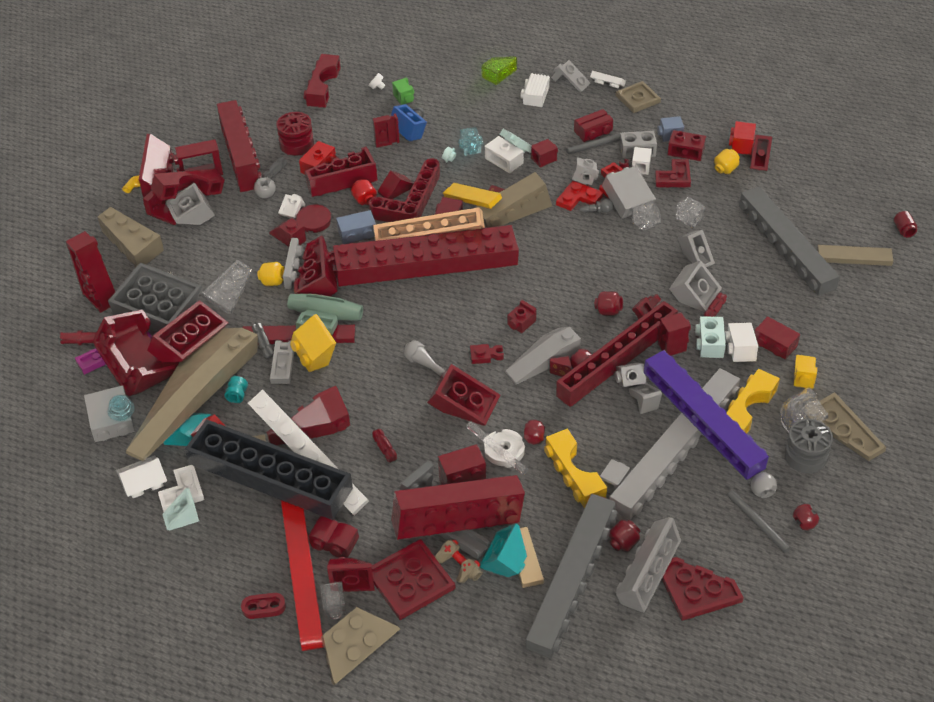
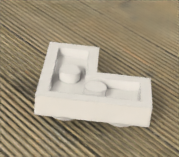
[158,465,204,512]

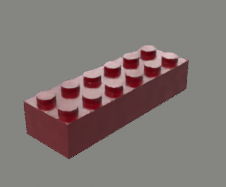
[217,100,262,193]
[391,475,525,540]

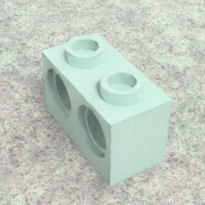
[695,317,725,358]

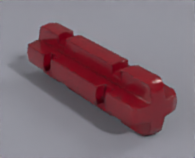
[704,292,727,317]
[372,429,397,463]

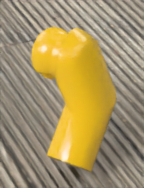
[122,176,140,194]

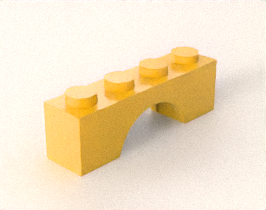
[727,369,780,434]
[544,428,607,508]

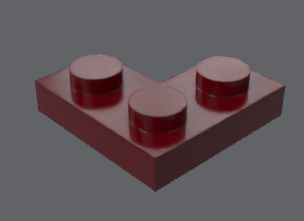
[655,159,691,187]

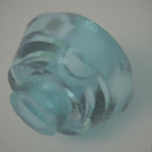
[107,395,135,421]

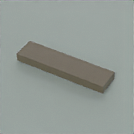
[817,245,893,266]

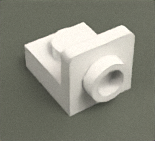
[278,194,306,220]

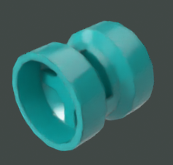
[224,376,248,403]

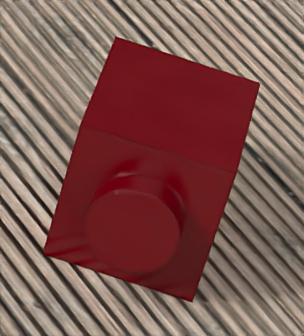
[531,139,558,167]

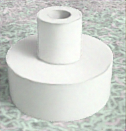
[369,73,385,90]

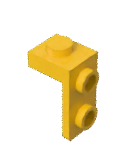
[794,355,817,389]

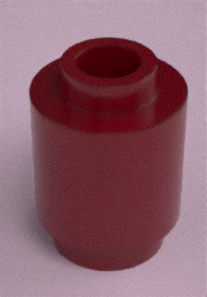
[893,211,917,238]

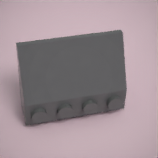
[108,263,202,332]

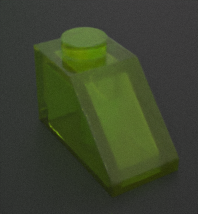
[481,56,517,85]

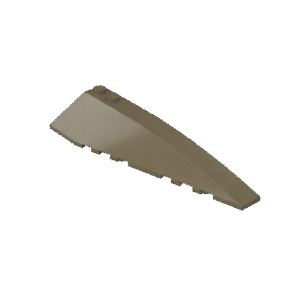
[126,328,258,461]

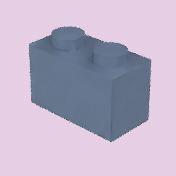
[336,210,376,244]

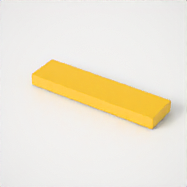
[443,183,502,209]

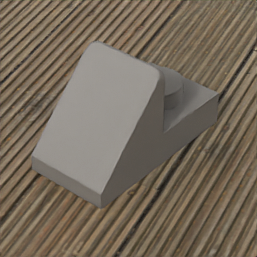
[629,383,662,414]

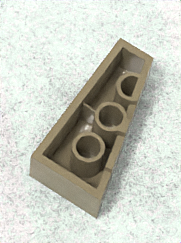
[476,172,552,228]
[98,207,164,268]

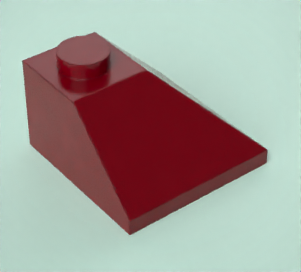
[327,557,375,592]

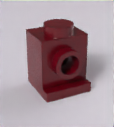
[507,300,537,333]

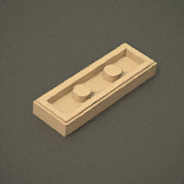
[519,527,544,588]

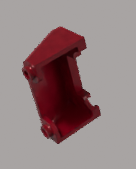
[94,310,179,396]

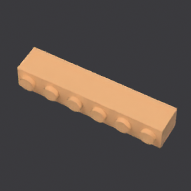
[373,208,485,241]

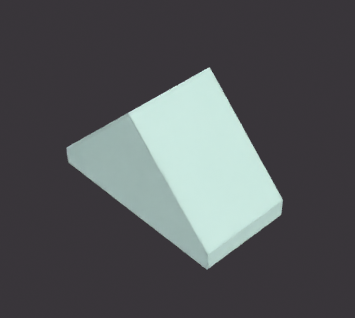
[162,488,199,531]

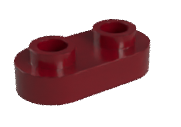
[241,593,286,619]

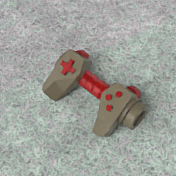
[435,539,483,583]

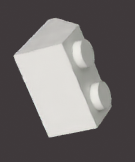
[116,455,167,498]

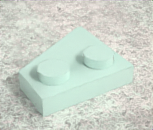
[500,129,532,153]

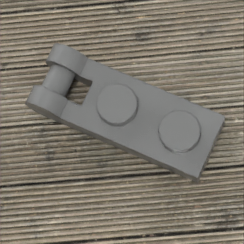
[270,340,294,384]

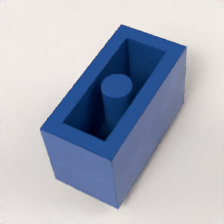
[391,104,427,141]

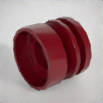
[276,112,314,156]

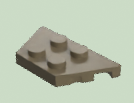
[321,607,400,685]

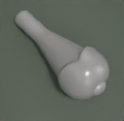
[404,340,445,376]

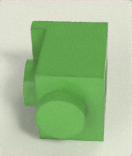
[392,77,414,105]

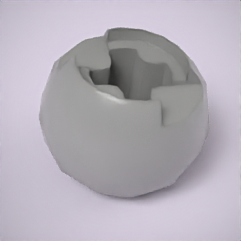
[254,177,276,198]
[750,472,777,498]

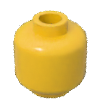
[714,149,740,174]
[257,262,285,286]

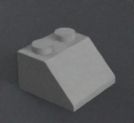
[166,183,215,225]
[669,261,722,312]

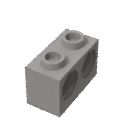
[620,131,657,158]

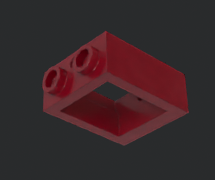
[173,139,223,176]

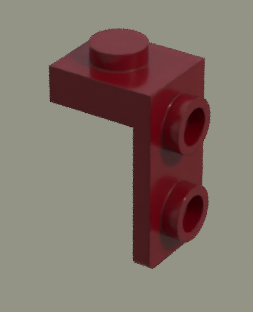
[143,190,177,225]

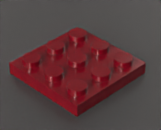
[372,539,456,620]

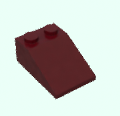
[427,364,501,426]

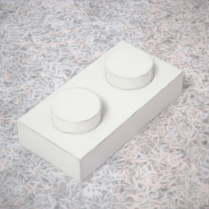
[590,71,626,89]

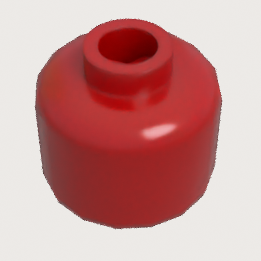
[351,180,377,205]

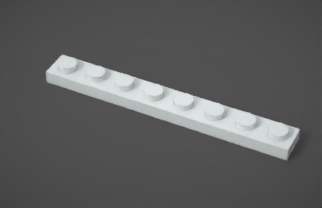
[248,389,369,515]

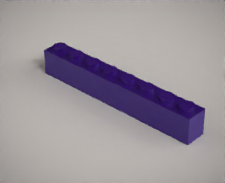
[643,350,769,480]

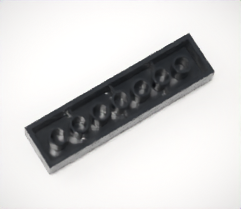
[185,419,353,520]

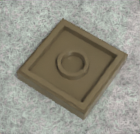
[615,81,661,113]

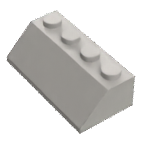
[616,517,681,613]

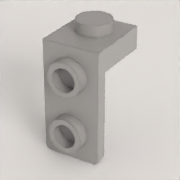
[551,60,590,92]

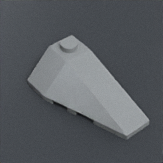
[505,327,581,385]

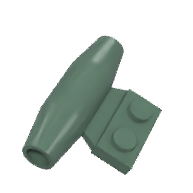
[287,294,363,335]

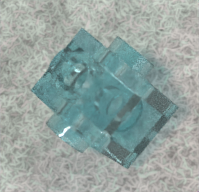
[458,127,483,155]

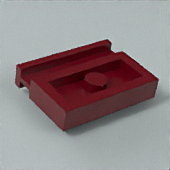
[372,113,400,148]

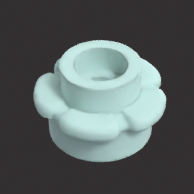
[442,147,456,163]

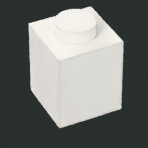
[632,147,652,175]

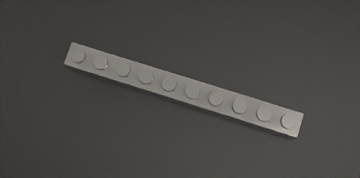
[610,368,741,520]

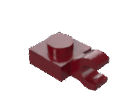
[632,294,661,319]

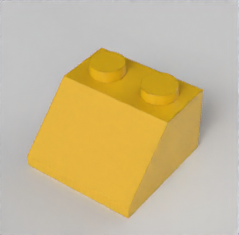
[290,314,336,372]

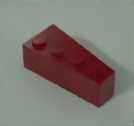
[305,146,378,197]
[65,231,115,313]

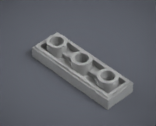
[283,238,303,289]

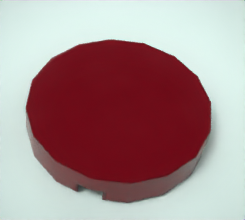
[296,205,331,233]

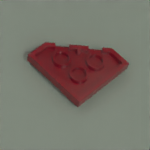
[661,557,744,621]

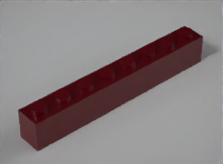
[556,301,678,407]

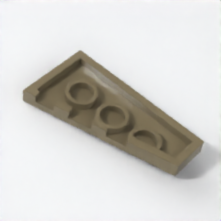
[802,392,886,461]

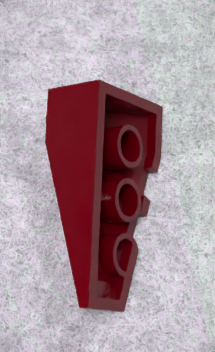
[294,235,338,296]
[266,385,350,446]

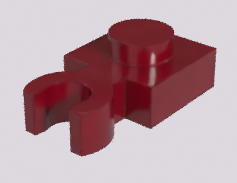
[470,344,504,364]

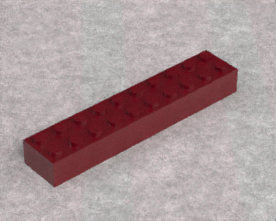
[333,225,519,287]

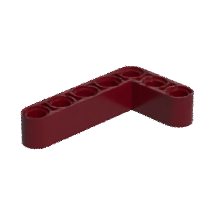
[369,158,440,222]

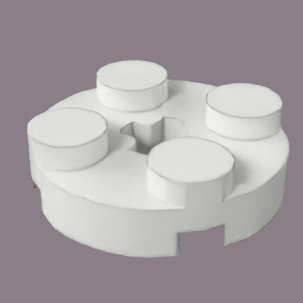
[484,429,525,468]

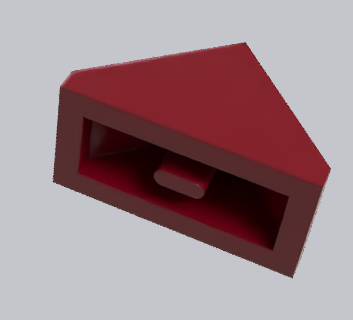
[378,170,414,199]

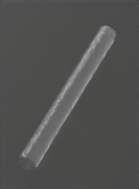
[466,421,528,475]

